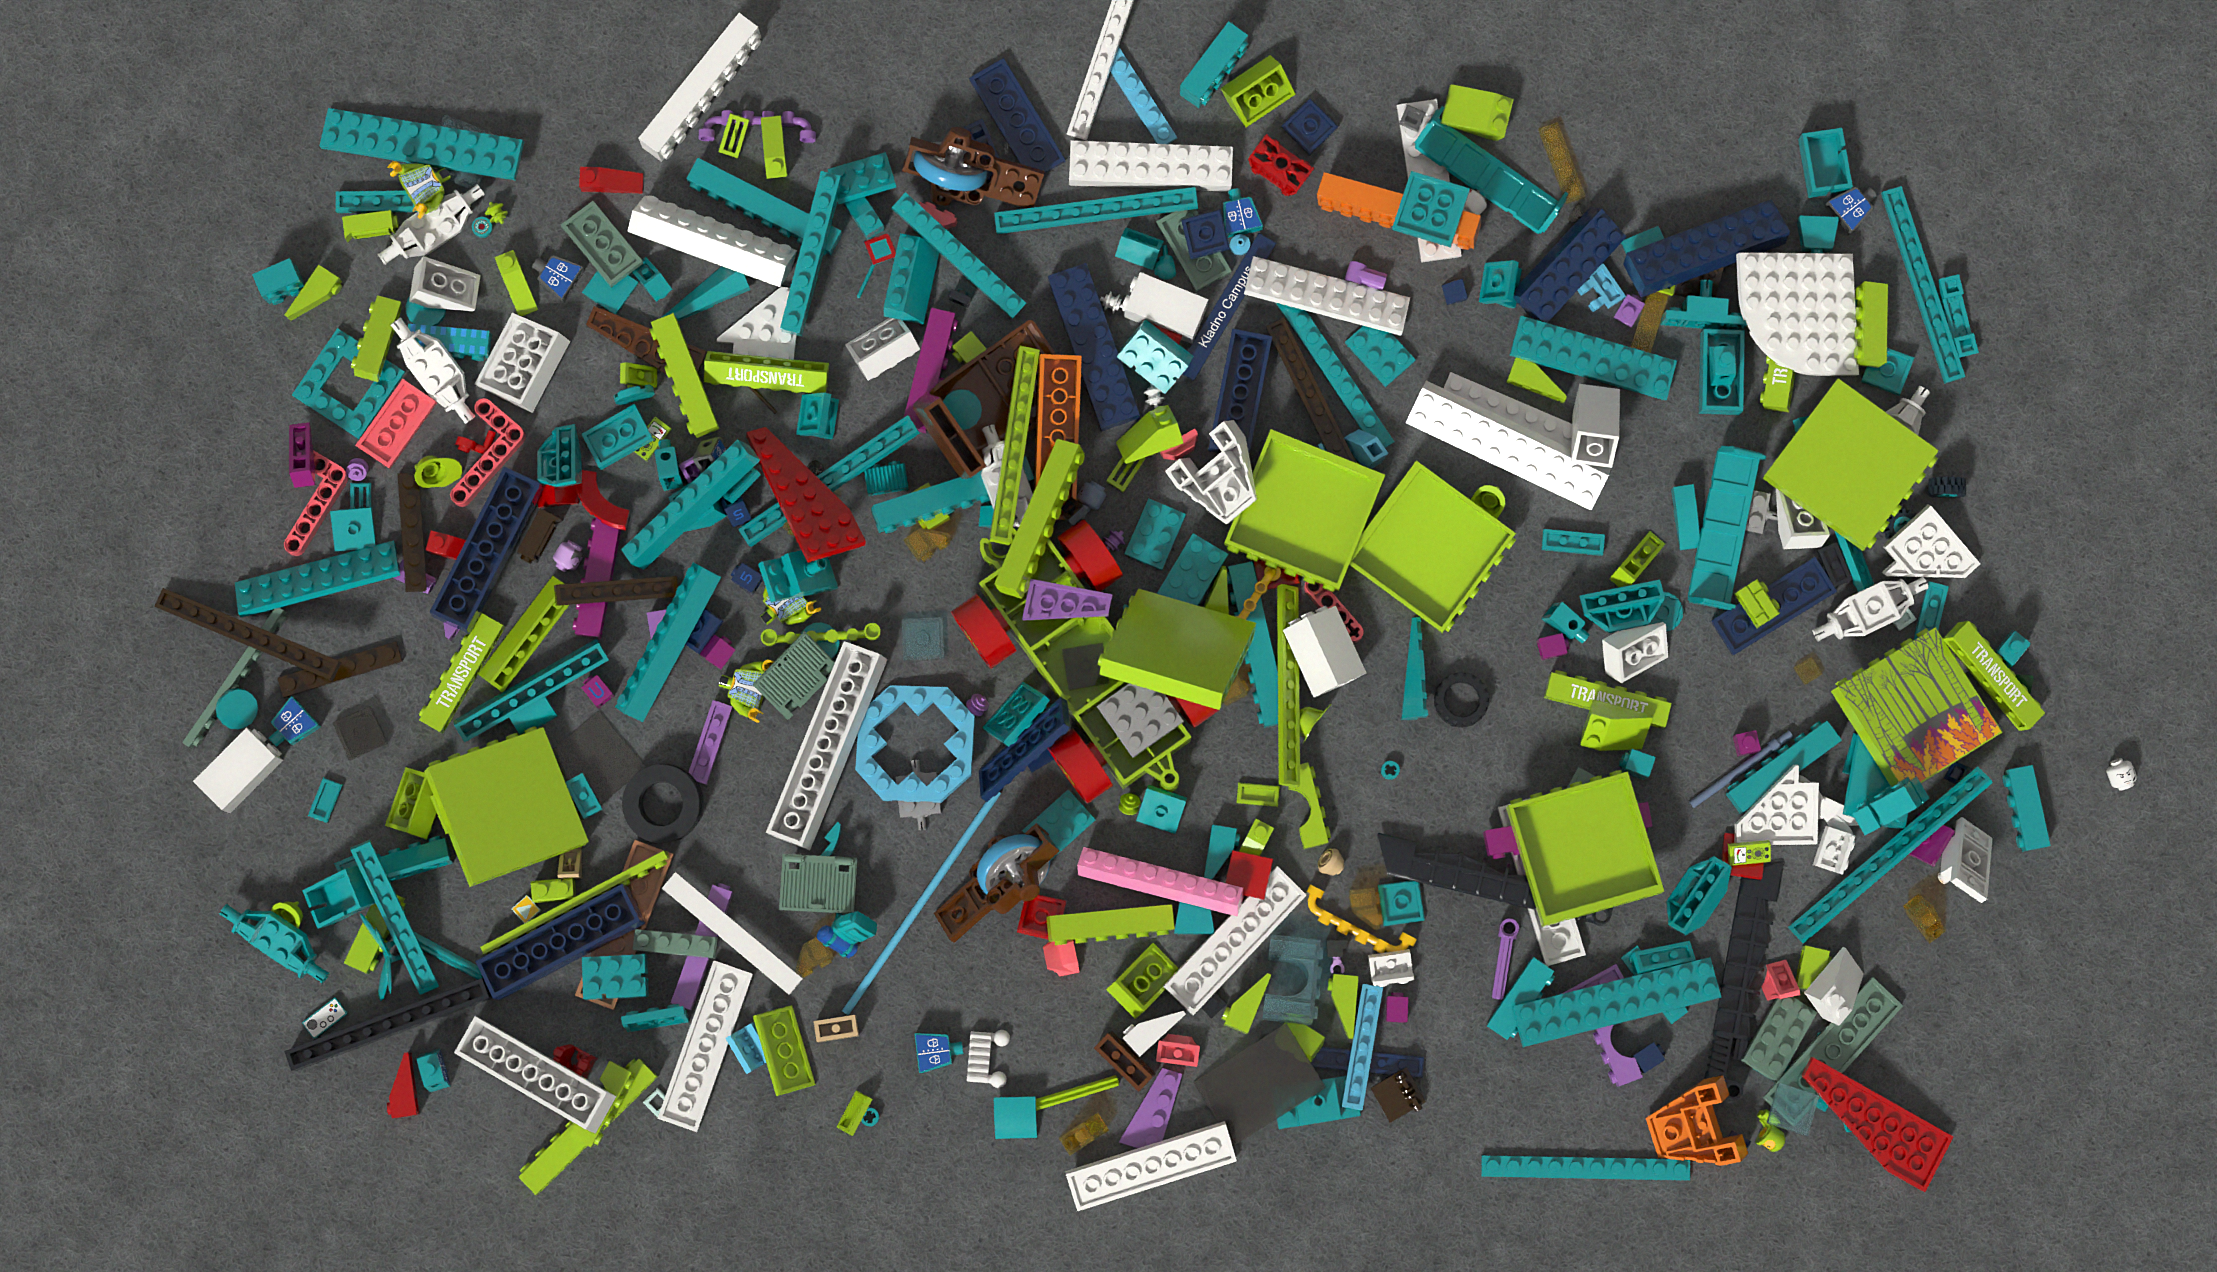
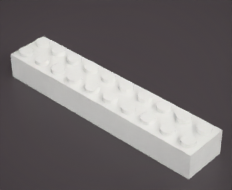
[1406,381,1611,510]
[766,641,888,850]

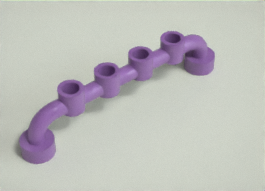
[699,110,816,143]

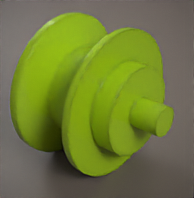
[485,202,508,224]
[1119,793,1141,815]

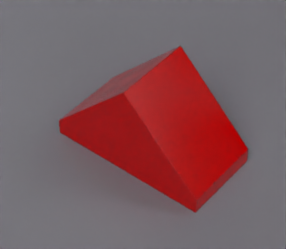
[537,484,579,508]

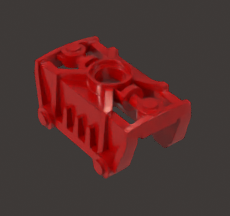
[1248,134,1315,196]
[553,1044,598,1079]

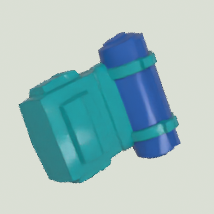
[817,911,877,958]

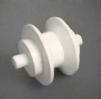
[1100,291,1123,314]
[1143,384,1165,408]

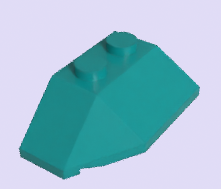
[537,424,582,487]
[1580,580,1665,633]
[1666,856,1731,935]

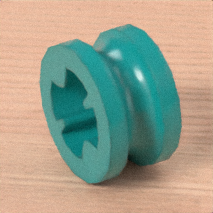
[1381,761,1400,780]
[861,1108,879,1126]

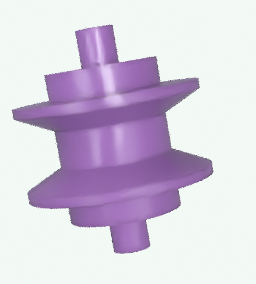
[346,458,368,481]
[1103,530,1125,551]
[966,694,989,716]

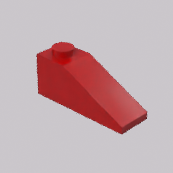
[579,167,643,194]
[426,530,466,560]
[387,1052,420,1118]

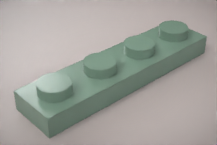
[632,929,718,959]

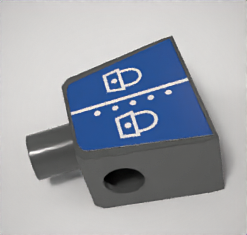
[1825,187,1877,235]
[532,255,585,303]
[693,437,727,474]

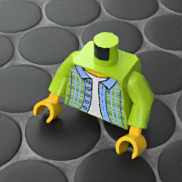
[387,161,451,219]
[760,586,821,625]
[719,660,775,723]

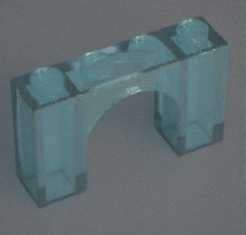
[1262,934,1324,1025]

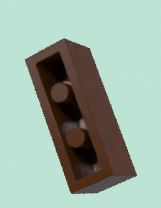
[1094,1031,1156,1092]

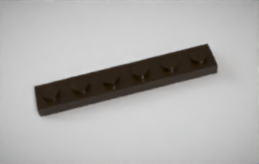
[397,473,427,592]
[554,576,678,606]
[278,642,403,698]

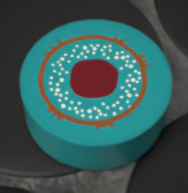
[472,217,493,238]

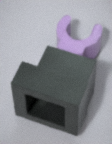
[1326,939,1348,973]

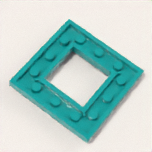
[292,328,406,439]

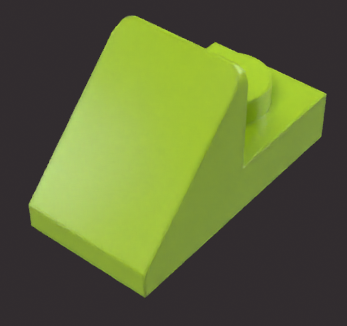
[620,362,657,388]

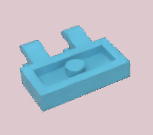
[1577,263,1626,312]

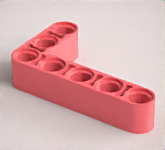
[450,398,526,507]
[284,450,349,556]

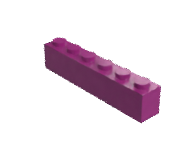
[904,308,958,433]
[572,518,621,639]

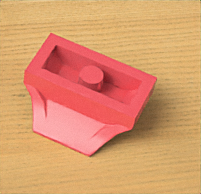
[1160,429,1198,461]
[1043,940,1080,977]
[1761,960,1800,1001]
[1156,1034,1200,1067]

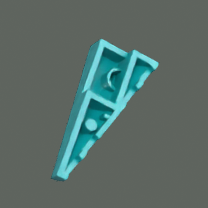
[661,266,750,321]
[1401,617,1428,720]

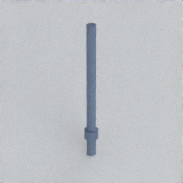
[1689,730,1793,808]

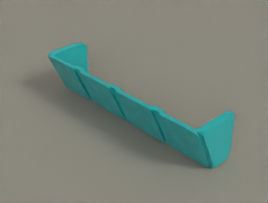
[1414,106,1568,234]
[1688,446,1767,610]

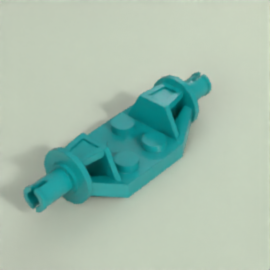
[219,904,330,984]

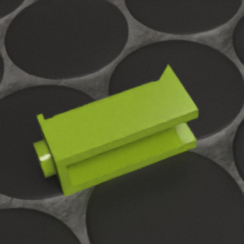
[342,210,399,242]

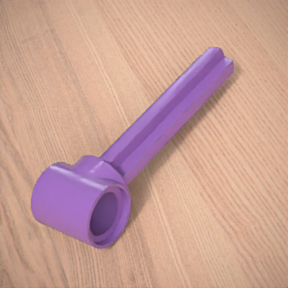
[1492,918,1519,1000]

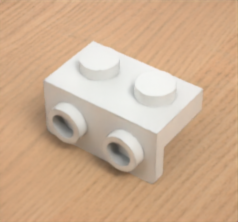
[1813,826,1855,874]
[1368,949,1414,987]

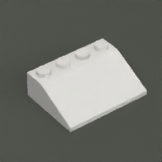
[475,313,570,413]

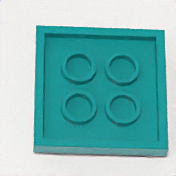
[1392,171,1470,248]
[982,682,1050,747]

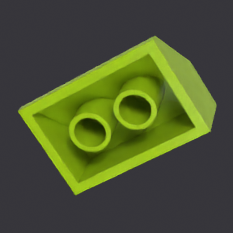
[1221,55,1296,127]
[385,767,437,839]

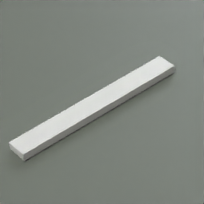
[1067,0,1134,141]
[662,872,803,995]

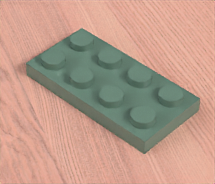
[561,201,643,288]
[1156,209,1232,292]
[1741,997,1817,1082]

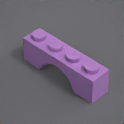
[1593,1025,1642,1087]

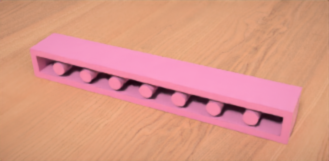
[1077,847,1243,916]

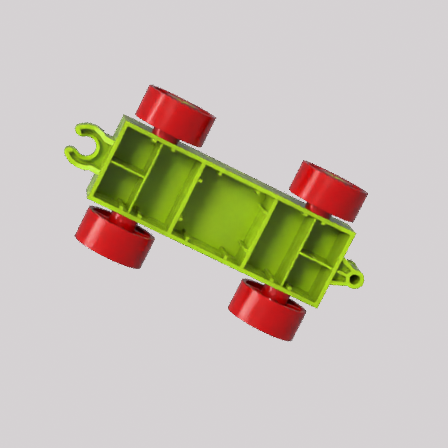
[951,519,1219,804]

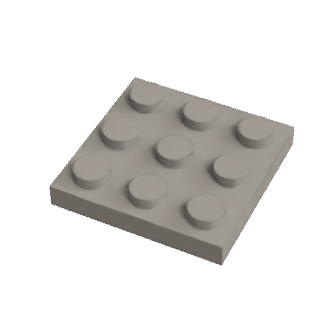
[1097,683,1184,758]

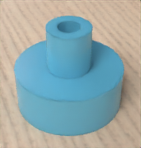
[1230,234,1250,255]

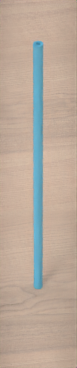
[842,792,1001,1016]

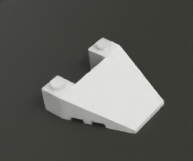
[1165,420,1257,524]

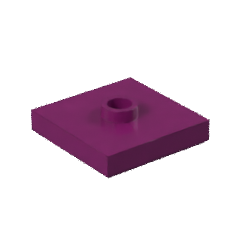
[1909,813,1955,867]

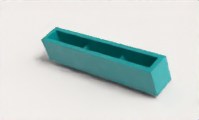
[1726,721,1842,814]

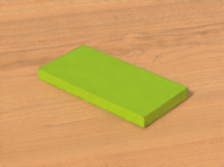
[753,1005,816,1096]

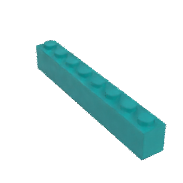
[686,158,842,256]
[780,171,843,336]
[891,192,1026,319]
[621,440,760,570]
[871,456,1034,534]
[1227,561,1278,728]
[615,562,721,722]
[453,638,609,743]

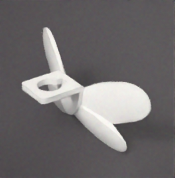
[1799,775,1858,834]

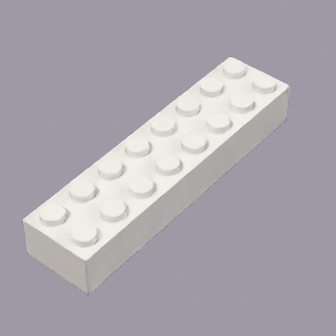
[638,13,761,162]
[1069,141,1233,192]
[628,195,797,287]
[454,1016,616,1134]

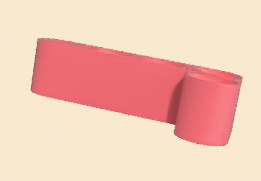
[1304,582,1363,643]

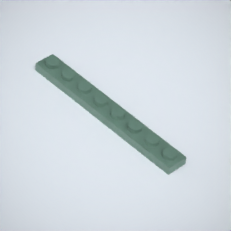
[182,608,287,749]

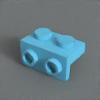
[725,1022,766,1074]

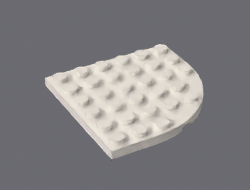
[1736,253,1859,376]

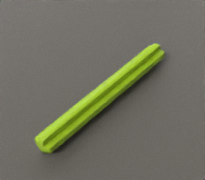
[1036,1075,1119,1111]

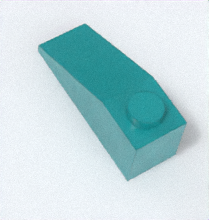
[844,197,884,240]
[1204,825,1240,880]

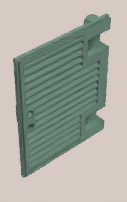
[752,631,835,720]
[779,854,857,914]

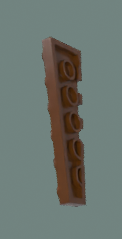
[586,306,707,378]

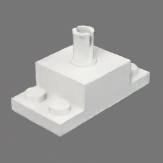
[1938,817,1992,903]

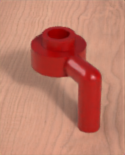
[455,430,496,454]

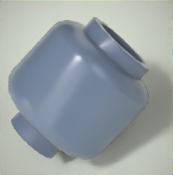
[1076,481,1106,512]

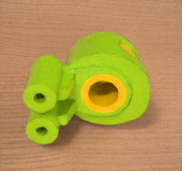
[1755,1109,1786,1152]

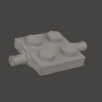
[1745,490,1778,534]
[896,760,942,830]

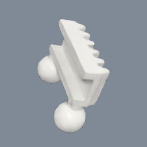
[967,1030,1010,1088]

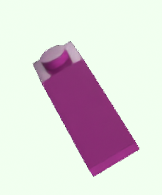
[289,422,315,488]

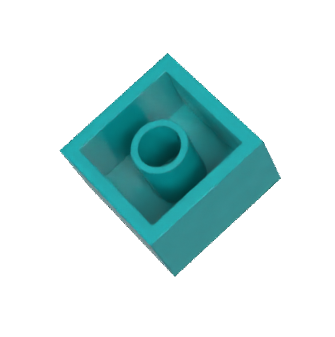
[252,258,305,305]

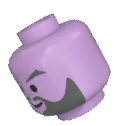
[553,540,584,572]

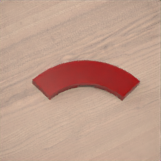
[576,470,630,530]

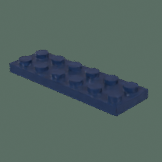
[969,58,1065,174]
[1711,557,1837,656]
[979,697,1070,802]

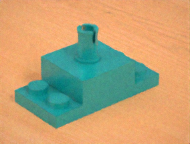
[1660,280,1747,330]
[758,550,838,603]
[1272,1076,1361,1129]

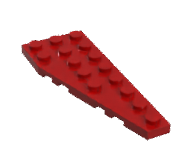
[746,427,866,562]
[1801,1057,1953,1192]

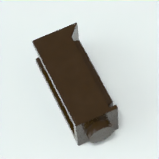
[517,508,562,564]

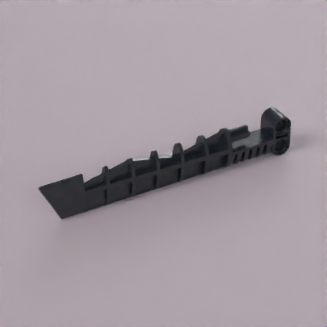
[1377,833,1613,926]
[1704,862,1784,1101]

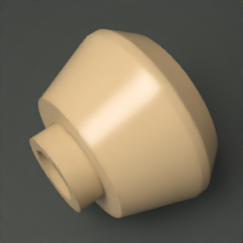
[1318,848,1344,875]

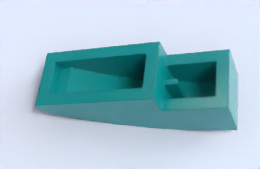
[1671,484,1700,550]

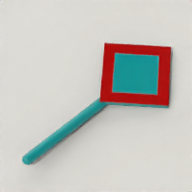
[857,234,896,298]

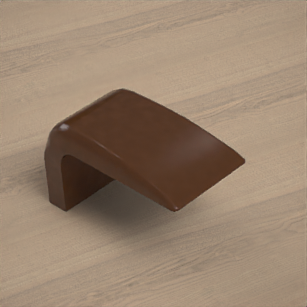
[913,320,1081,479]

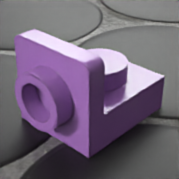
[1614,294,1645,328]

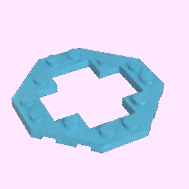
[855,685,976,803]

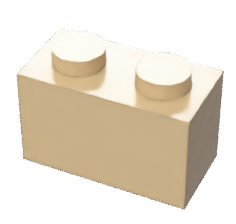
[814,1015,859,1043]

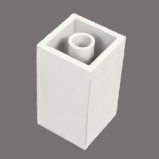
[1122,272,1208,344]
[1571,384,1620,468]
[1283,606,1366,697]
[193,728,283,813]

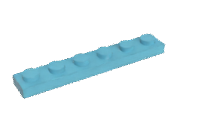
[1110,47,1177,144]
[1342,984,1383,1110]

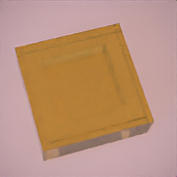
[1794,657,1822,685]

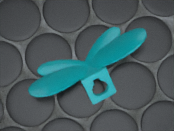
[360,913,402,1001]

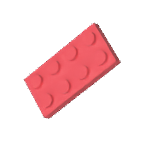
[355,379,437,469]

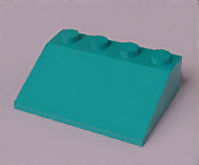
[1842,734,1908,829]

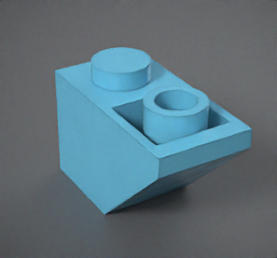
[1344,429,1388,469]

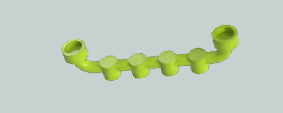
[761,623,881,646]

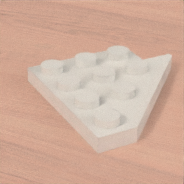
[717,287,797,360]
[1882,504,1980,578]
[1734,765,1819,845]

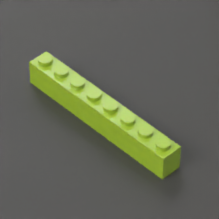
[994,439,1085,599]
[519,1059,658,1195]

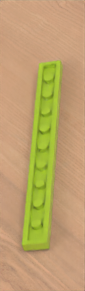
[989,346,1040,545]
[1277,584,1300,788]
[480,851,671,954]

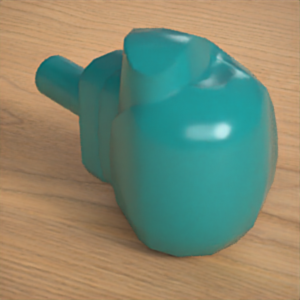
[1154,245,1176,280]

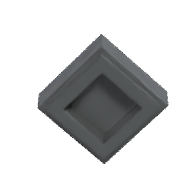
[1399,105,1426,132]

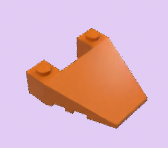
[1646,1075,1748,1166]

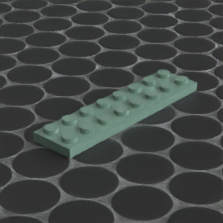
[1762,977,1903,1126]

